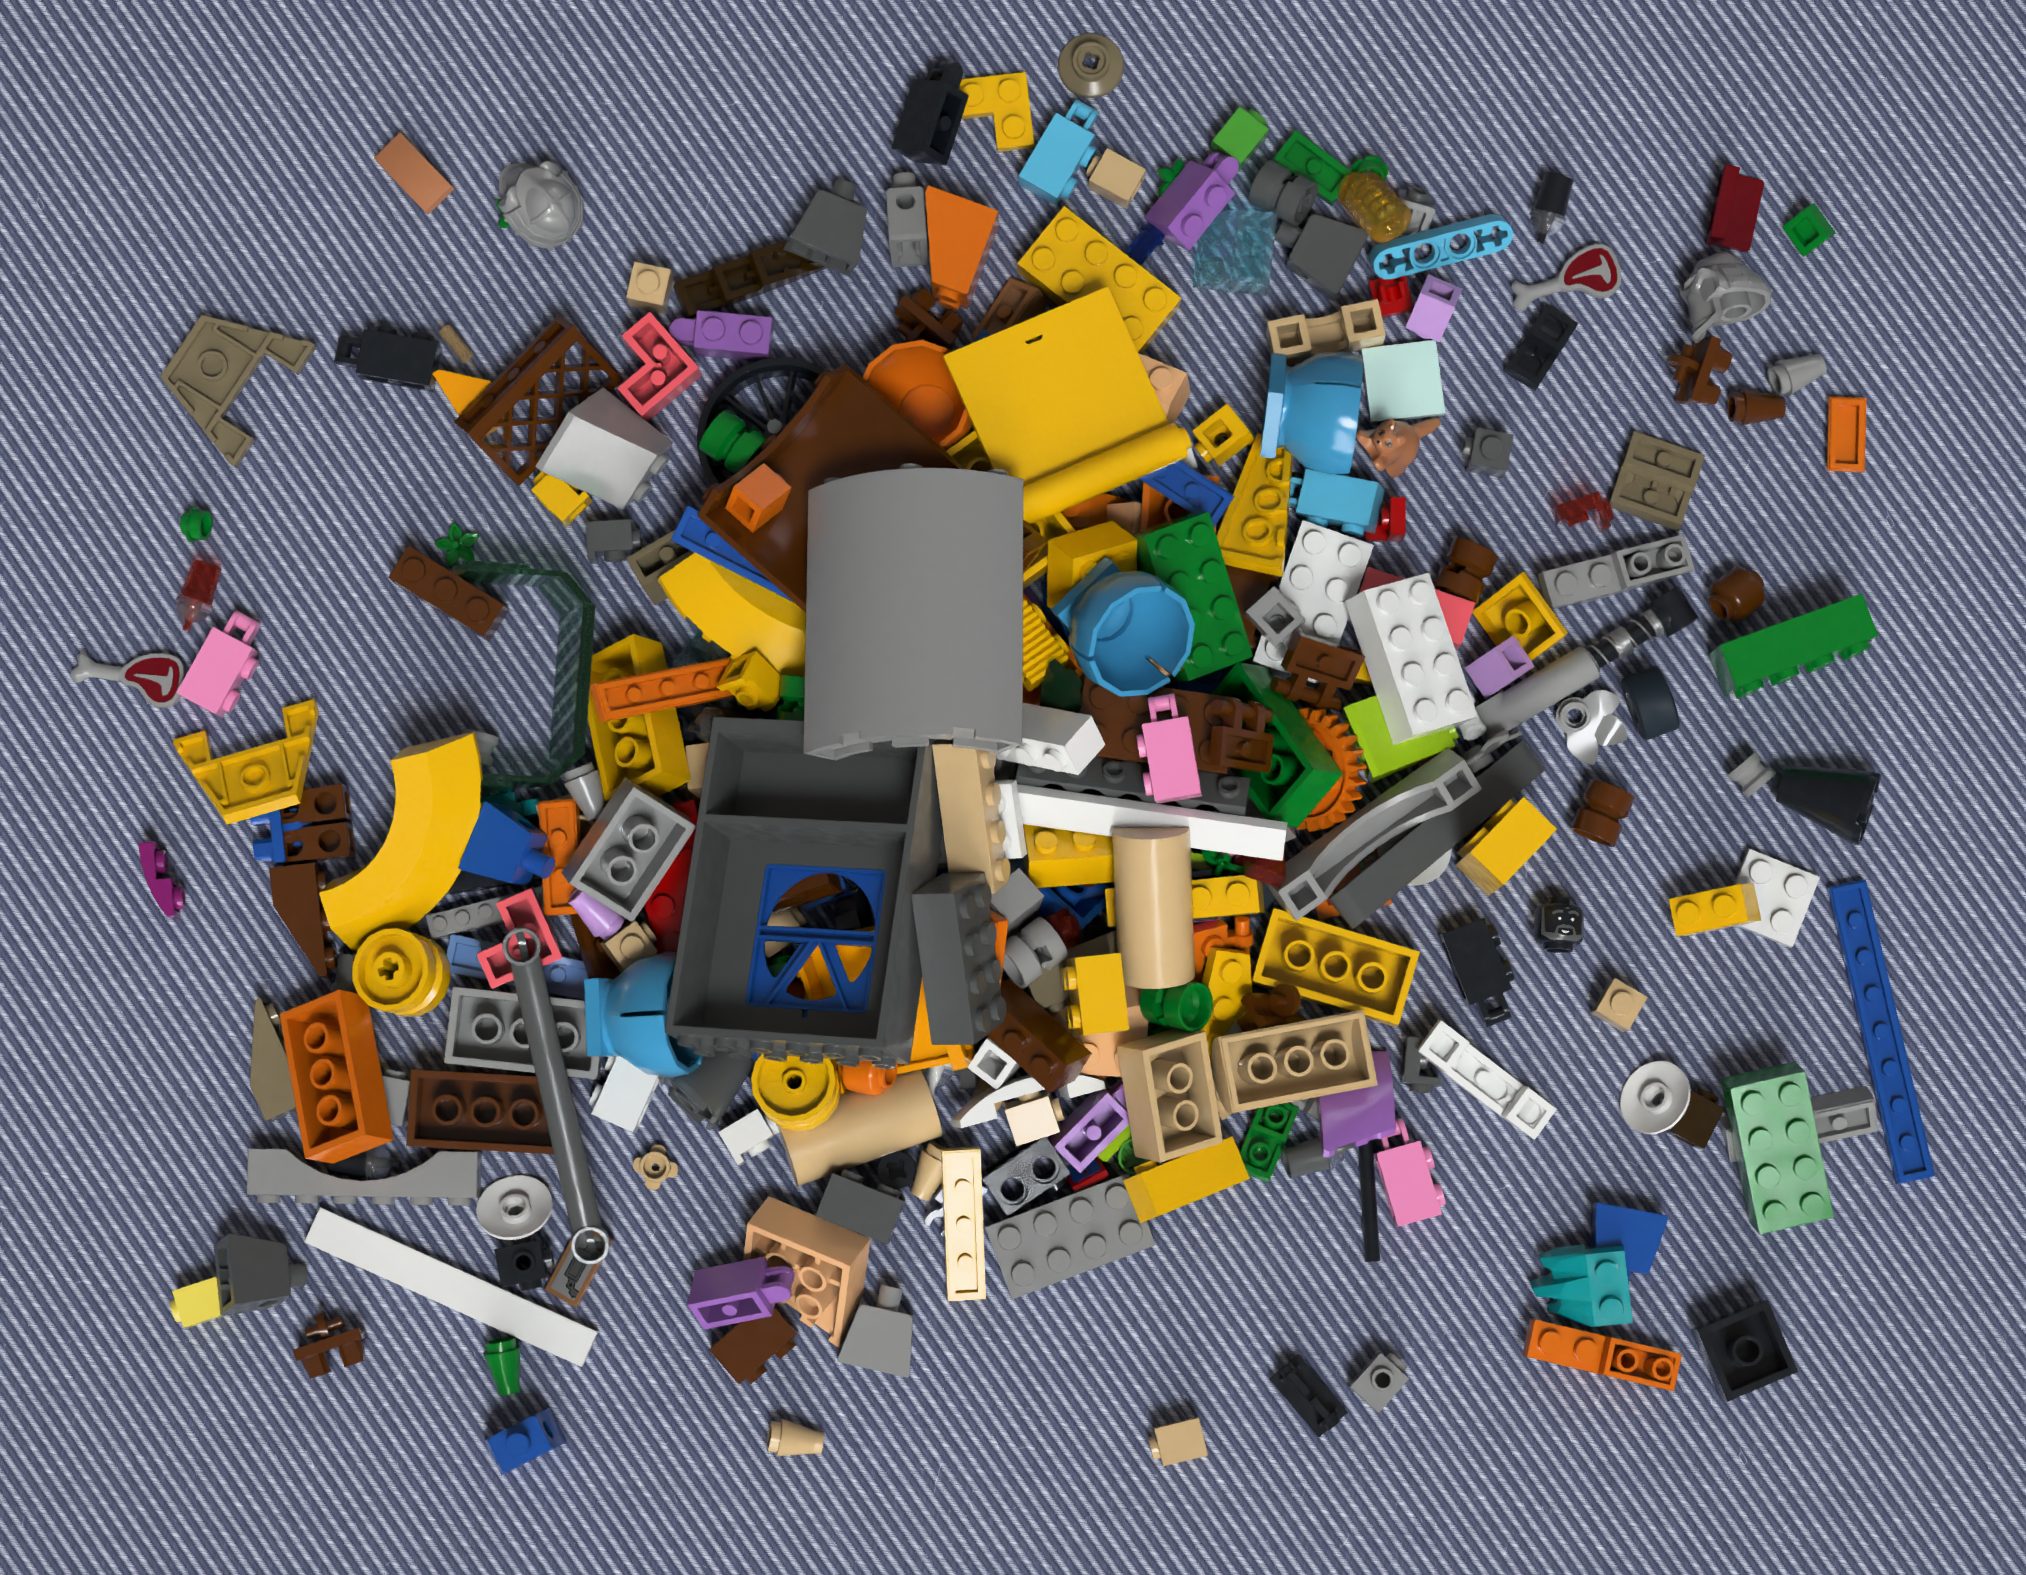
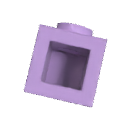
[1405,274,1462,342]
[1465,635,1535,699]

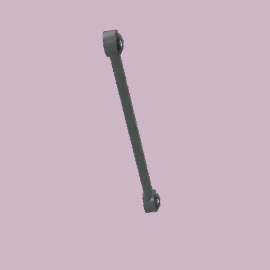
[502,926,610,1264]

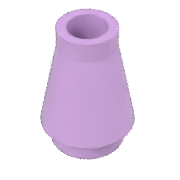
[567,889,625,940]

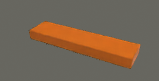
[590,657,735,723]

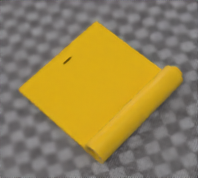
[942,286,1192,525]

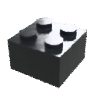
[1691,1300,1798,1402]

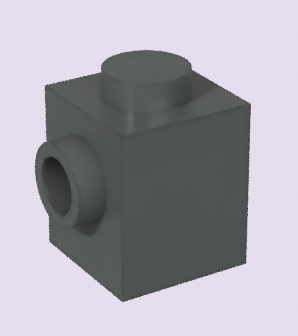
[1462,427,1514,478]

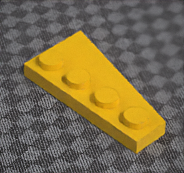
[1217,433,1293,577]

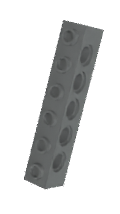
[1016,757,1251,817]

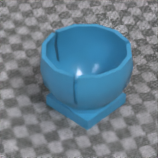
[1260,351,1363,474]
[1051,557,1195,697]
[584,952,704,1077]

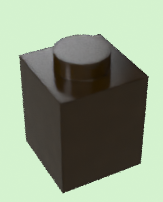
[1665,1088,1725,1150]

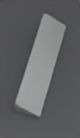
[1720,1086,1878,1163]

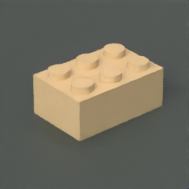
[1117,1028,1223,1163]

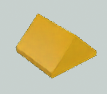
[1472,572,1568,661]

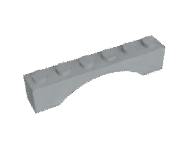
[1263,748,1482,921]
[247,1149,482,1206]

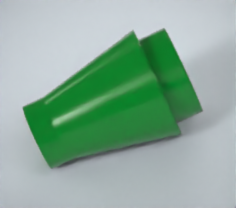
[483,1337,521,1395]

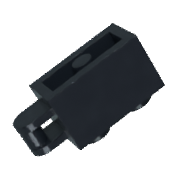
[891,61,969,165]
[334,326,442,392]
[1439,918,1515,1028]

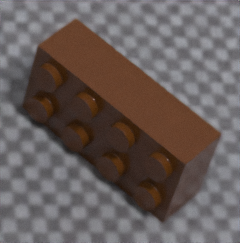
[1079,676,1234,775]
[406,1068,554,1154]

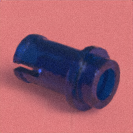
[1124,223,1165,266]

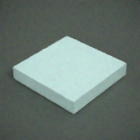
[1361,340,1445,424]

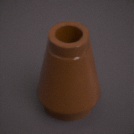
[1727,388,1786,426]

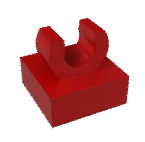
[1368,276,1413,318]

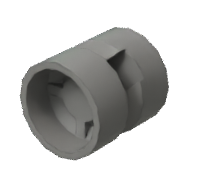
[1003,917,1068,988]

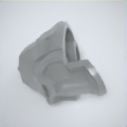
[498,161,585,251]
[1680,251,1773,343]

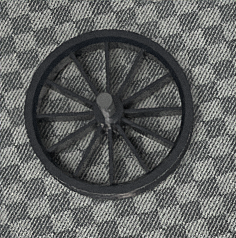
[697,357,825,486]

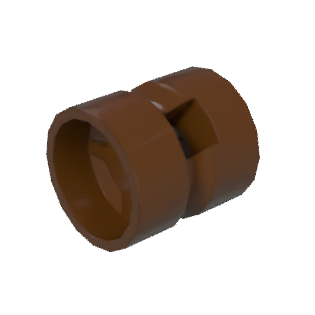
[1433,537,1499,606]
[1569,779,1635,847]

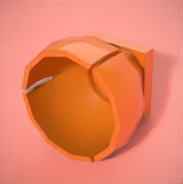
[862,340,973,451]

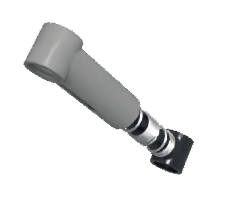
[1475,586,1699,740]

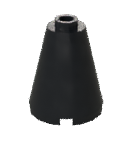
[1771,765,1881,846]

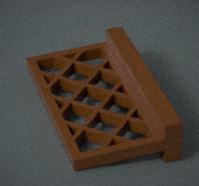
[454,314,623,486]

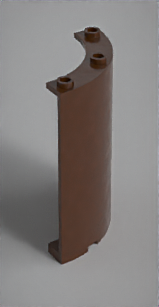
[697,364,1047,613]

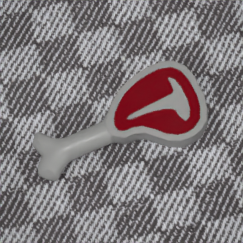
[1511,244,1622,312]
[70,651,186,708]

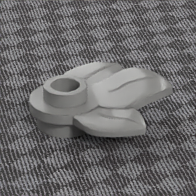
[1556,690,1627,765]
[1461,730,1523,774]

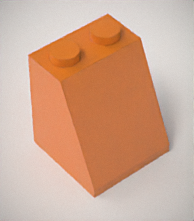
[925,185,999,311]

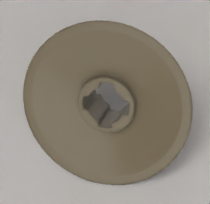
[1058,33,1124,98]

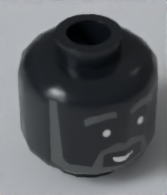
[1534,896,1584,953]

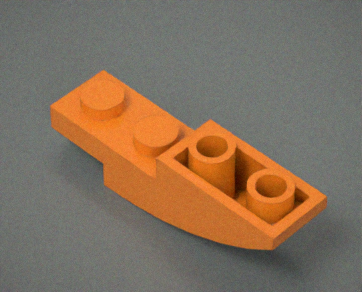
[1522,1318,1682,1391]

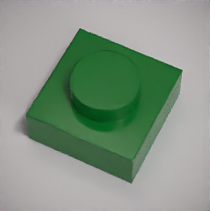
[1782,203,1836,257]

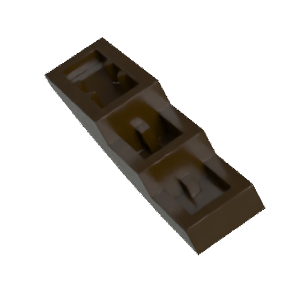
[673,240,827,319]

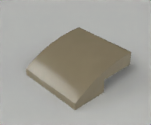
[1607,431,1705,531]

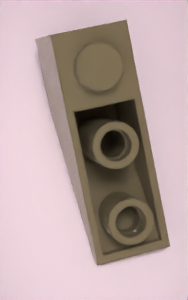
[250,998,296,1122]

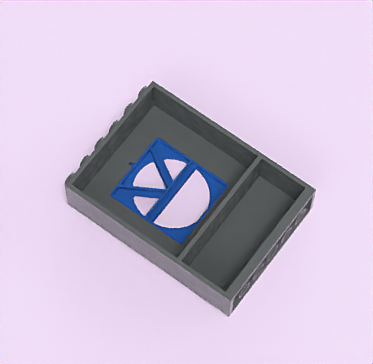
[665,717,943,1069]

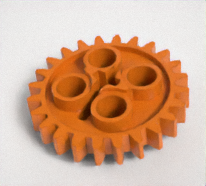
[1295,707,1367,831]

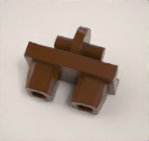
[894,288,963,350]
[1667,335,1733,405]
[1237,984,1307,1032]
[293,1311,367,1379]

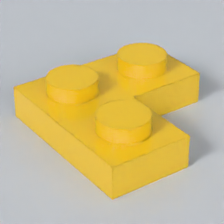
[959,72,1034,152]

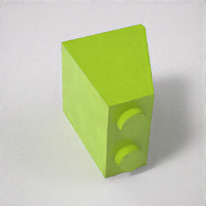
[1341,695,1459,784]

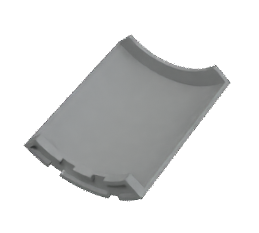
[803,463,1023,761]

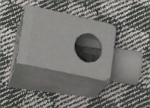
[886,172,929,267]
[837,1284,913,1378]

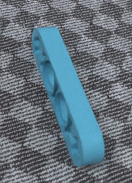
[1369,214,1513,280]

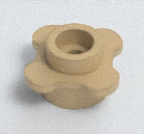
[633,1145,678,1190]

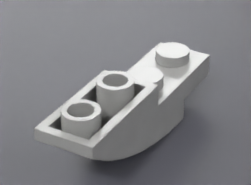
[1538,534,1695,610]

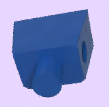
[458,801,555,885]
[1591,1202,1668,1284]
[484,1408,566,1476]

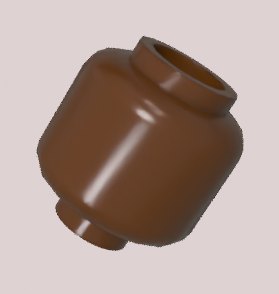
[1708,566,1765,623]

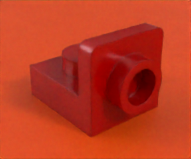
[1364,497,1406,542]

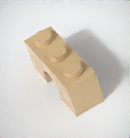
[1265,299,1386,365]

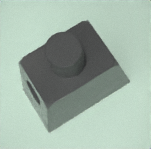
[783,179,867,276]
[1274,214,1370,302]
[214,1234,307,1316]

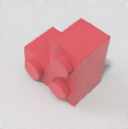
[617,312,702,422]
[476,887,564,989]

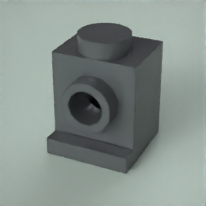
[586,519,642,565]

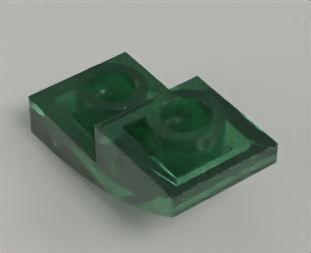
[1040,659,1083,712]

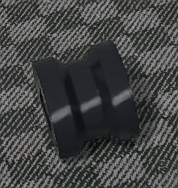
[878,1151,916,1189]

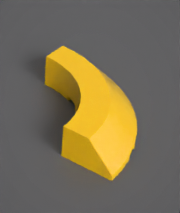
[658,553,806,677]
[319,731,483,952]

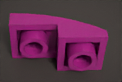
[138,842,186,919]

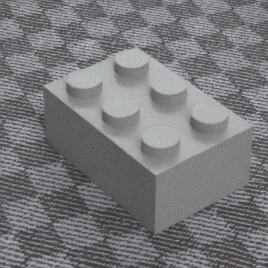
[561,777,696,922]

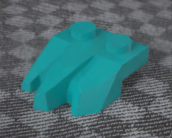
[1530,1244,1633,1327]

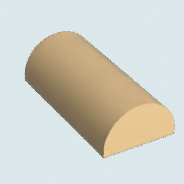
[1112,828,1195,989]
[1211,1010,1378,1113]
[777,1070,942,1187]

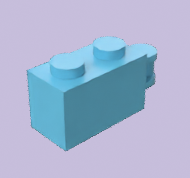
[1018,99,1100,206]
[1289,469,1385,537]

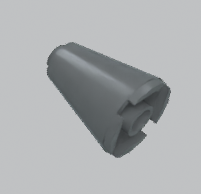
[658,1051,755,1130]

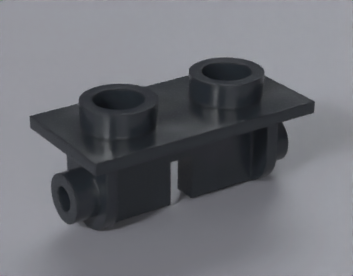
[1269,1354,1348,1437]

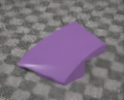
[1316,1051,1396,1157]

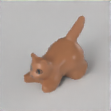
[1356,418,1441,478]

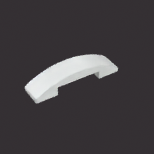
[1417,1020,1557,1140]
[951,1075,1106,1128]

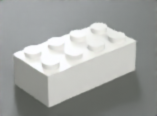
[1251,520,1374,688]
[1345,573,1478,745]

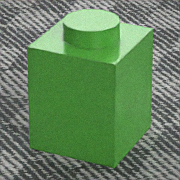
[1210,106,1269,172]

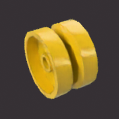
[352,928,450,1017]
[751,1054,841,1131]

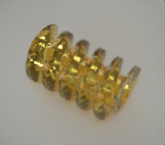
[1338,171,1412,243]

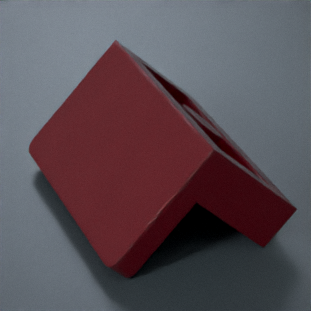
[1705,164,1764,253]

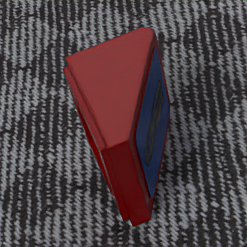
[1066,1157,1109,1193]

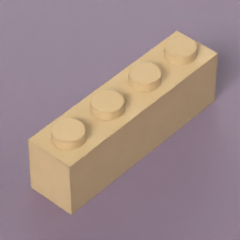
[932,739,1010,894]

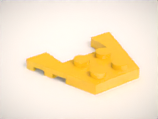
[173,699,319,825]

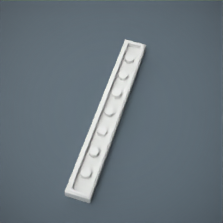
[1017,784,1288,861]
[304,1207,598,1367]

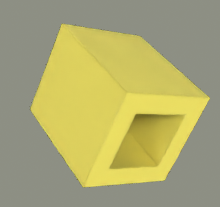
[170,1277,223,1328]

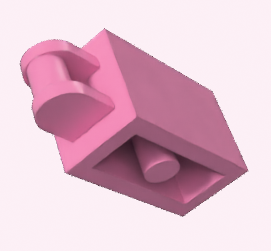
[176,610,261,718]
[1136,693,1202,804]
[1374,1118,1446,1227]

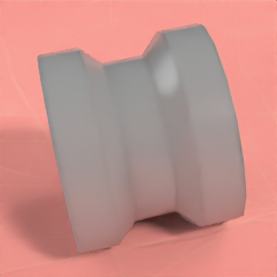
[462,728,500,767]
[1727,751,1775,798]

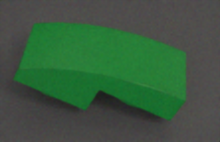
[1239,1103,1299,1183]

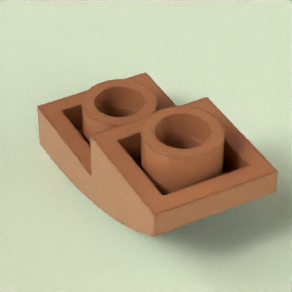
[374,132,454,215]

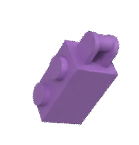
[1144,151,1239,250]
[669,310,774,361]
[1047,1078,1129,1173]
[687,1257,795,1329]

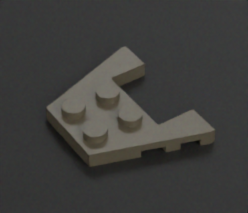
[160,315,317,469]

